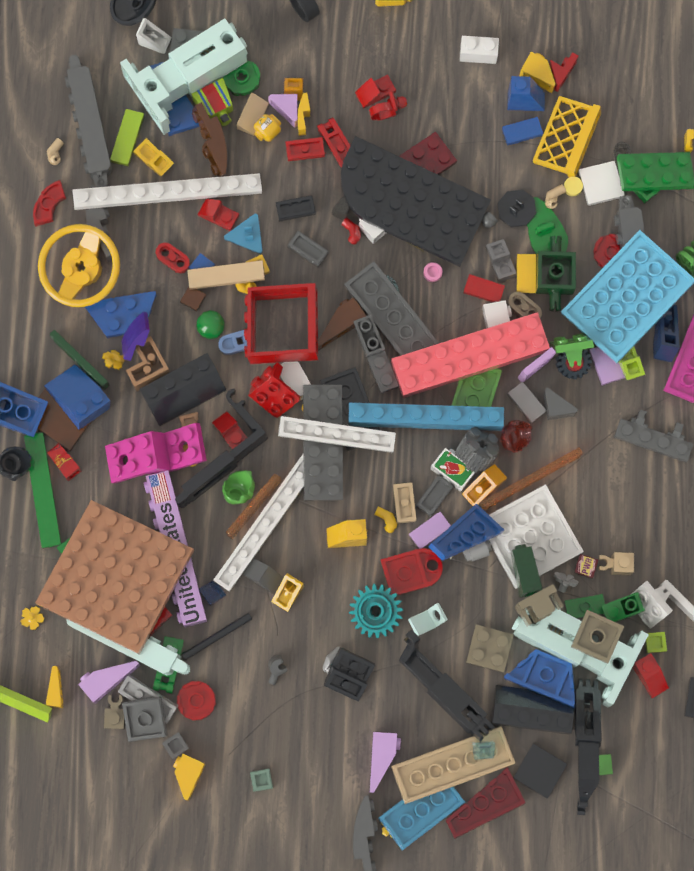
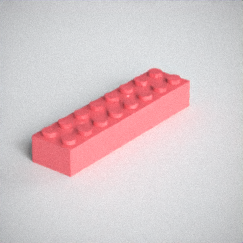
[391,312,550,398]

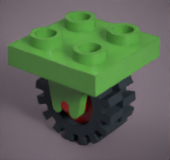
[549,334,594,379]

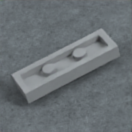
[118,674,178,724]

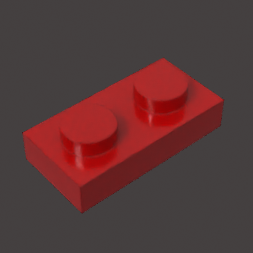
[285,137,325,161]

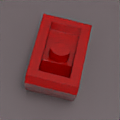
[549,52,579,92]
[355,75,396,109]
[197,199,239,231]
[212,411,248,449]

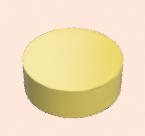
[564,177,583,196]

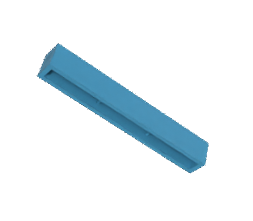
[348,403,504,431]

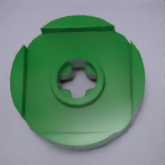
[223,60,260,96]

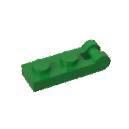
[153,636,184,694]

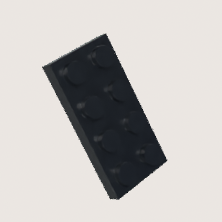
[320,367,380,451]

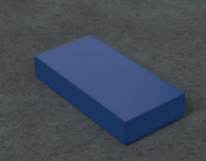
[502,117,543,146]

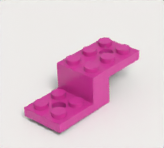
[105,423,207,484]

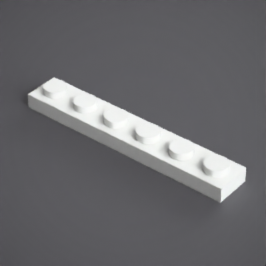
[278,416,396,452]

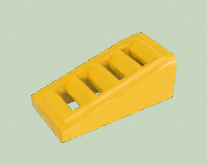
[46,666,64,708]

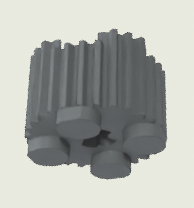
[455,427,500,473]

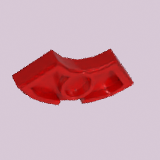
[33,180,66,227]

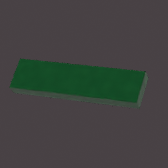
[50,330,110,390]

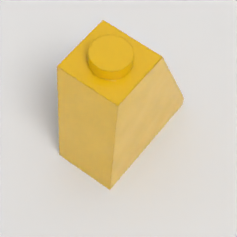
[326,519,367,548]

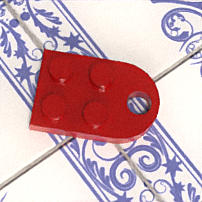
[380,548,443,596]

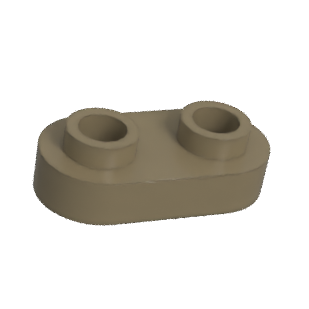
[508,292,542,318]

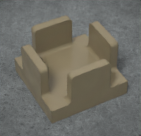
[515,584,564,627]

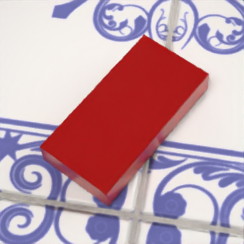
[463,274,505,303]

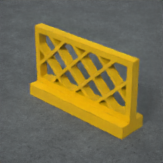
[533,96,601,177]

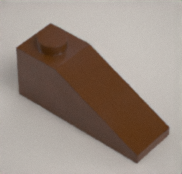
[318,298,366,351]

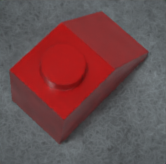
[633,653,669,698]

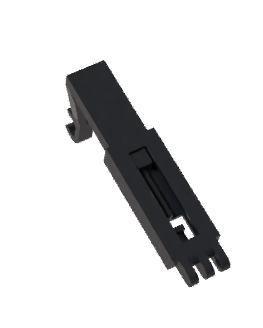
[175,389,268,508]
[399,630,495,741]
[575,678,602,815]

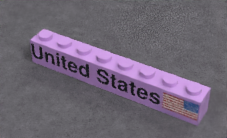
[144,470,207,627]

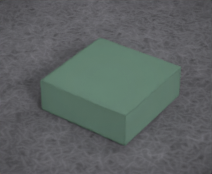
[250,768,273,792]

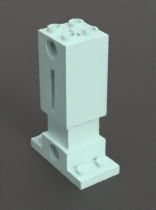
[120,19,248,135]
[512,607,649,707]

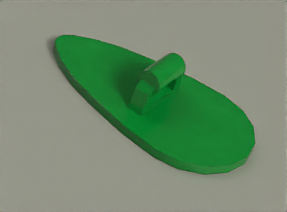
[527,197,569,255]

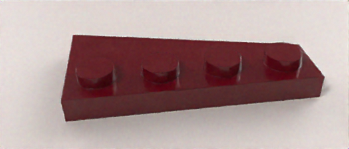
[446,767,526,839]

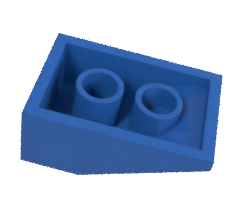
[44,365,110,430]
[0,382,48,437]

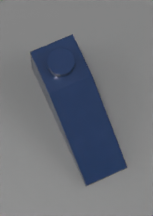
[653,304,680,362]

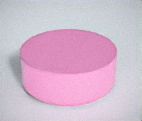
[423,262,442,282]

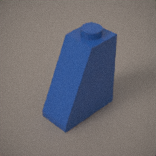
[507,76,545,111]

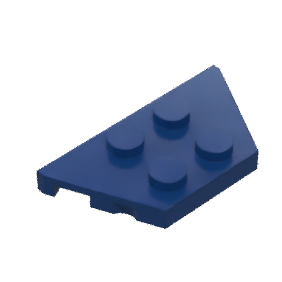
[85,291,157,338]
[504,649,575,708]

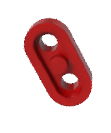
[156,243,190,273]

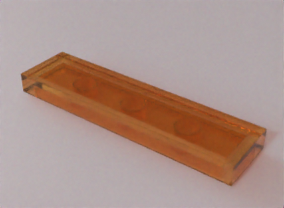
[226,474,281,539]

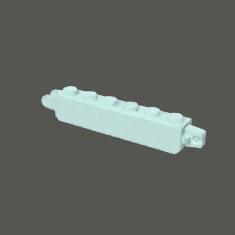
[66,619,191,676]

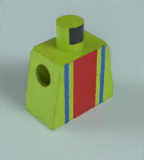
[191,78,233,126]

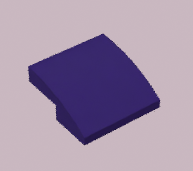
[121,312,150,361]

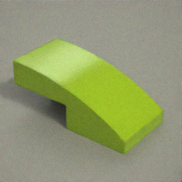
[619,346,645,380]

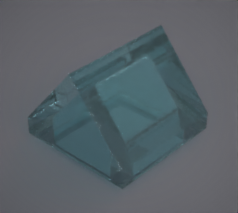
[472,741,495,760]

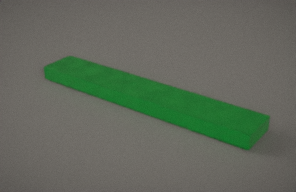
[24,432,62,549]

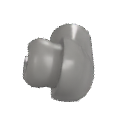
[322,646,340,674]

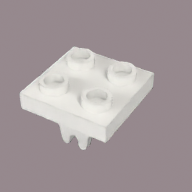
[630,581,673,629]

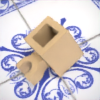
[599,552,634,575]

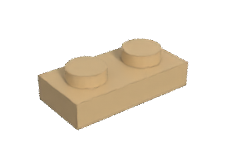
[393,483,417,524]

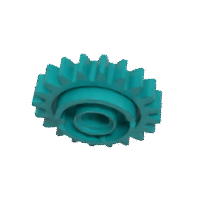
[349,584,404,638]

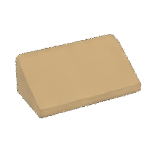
[237,93,269,136]

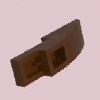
[192,102,227,177]

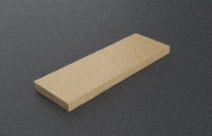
[391,726,516,804]

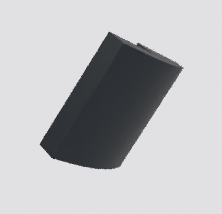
[324,647,375,702]

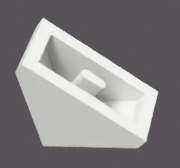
[136,18,172,54]

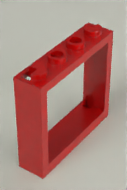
[244,283,318,364]

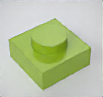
[645,632,667,654]

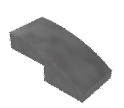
[486,239,517,283]

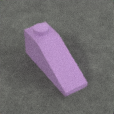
[78,661,141,704]
[370,732,401,793]

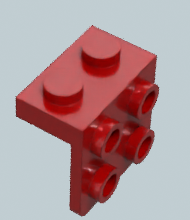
[248,362,300,418]

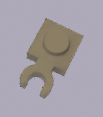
[104,695,125,729]

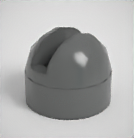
[482,211,498,228]

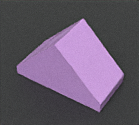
[268,94,298,128]

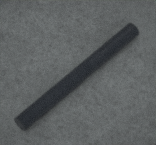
[182,613,252,660]

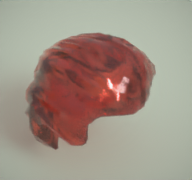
[500,420,533,453]

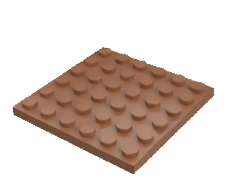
[35,500,194,655]

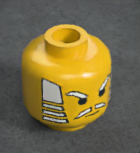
[254,114,281,142]

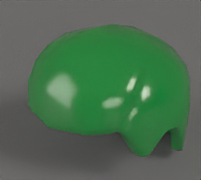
[196,310,225,339]

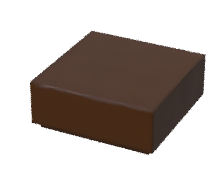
[180,287,206,312]

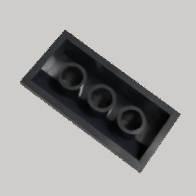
[140,353,227,427]
[491,685,574,735]

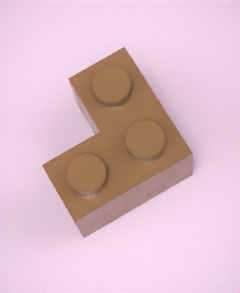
[126,336,170,391]

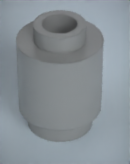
[463,540,492,562]

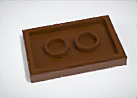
[37,388,92,451]

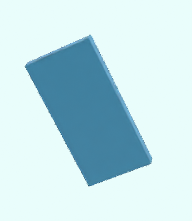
[378,787,465,850]

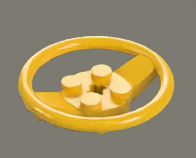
[38,224,120,307]

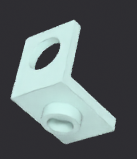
[408,603,448,636]

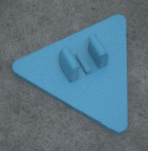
[224,214,262,254]

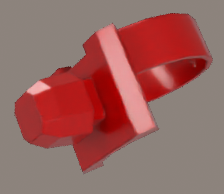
[369,91,407,121]

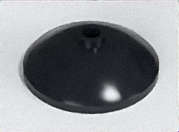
[110,0,157,26]

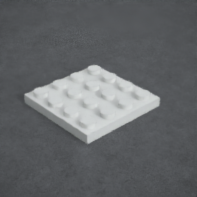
[488,484,584,589]

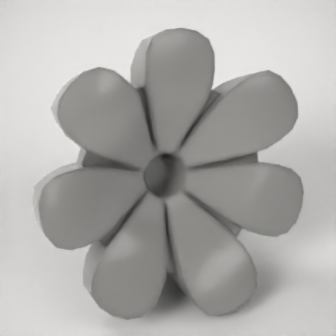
[554,572,579,593]

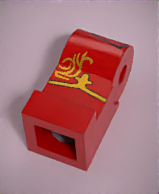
[47,443,82,482]

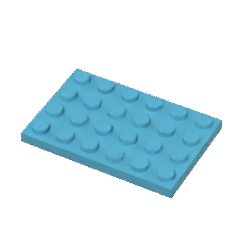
[561,230,694,364]

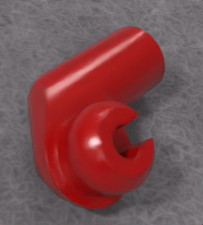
[341,217,361,245]

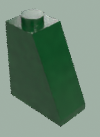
[511,544,543,598]

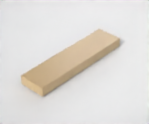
[187,260,265,290]

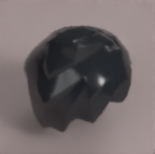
[0,446,32,481]

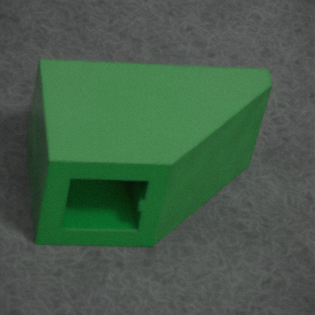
[602,592,645,623]

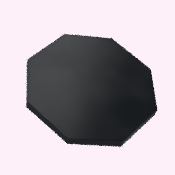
[498,190,536,227]

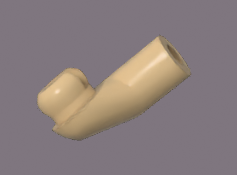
[47,138,64,165]
[545,184,566,209]

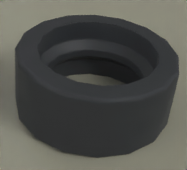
[290,0,320,22]

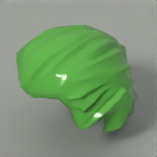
[222,470,255,505]

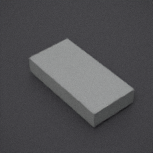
[507,382,546,424]

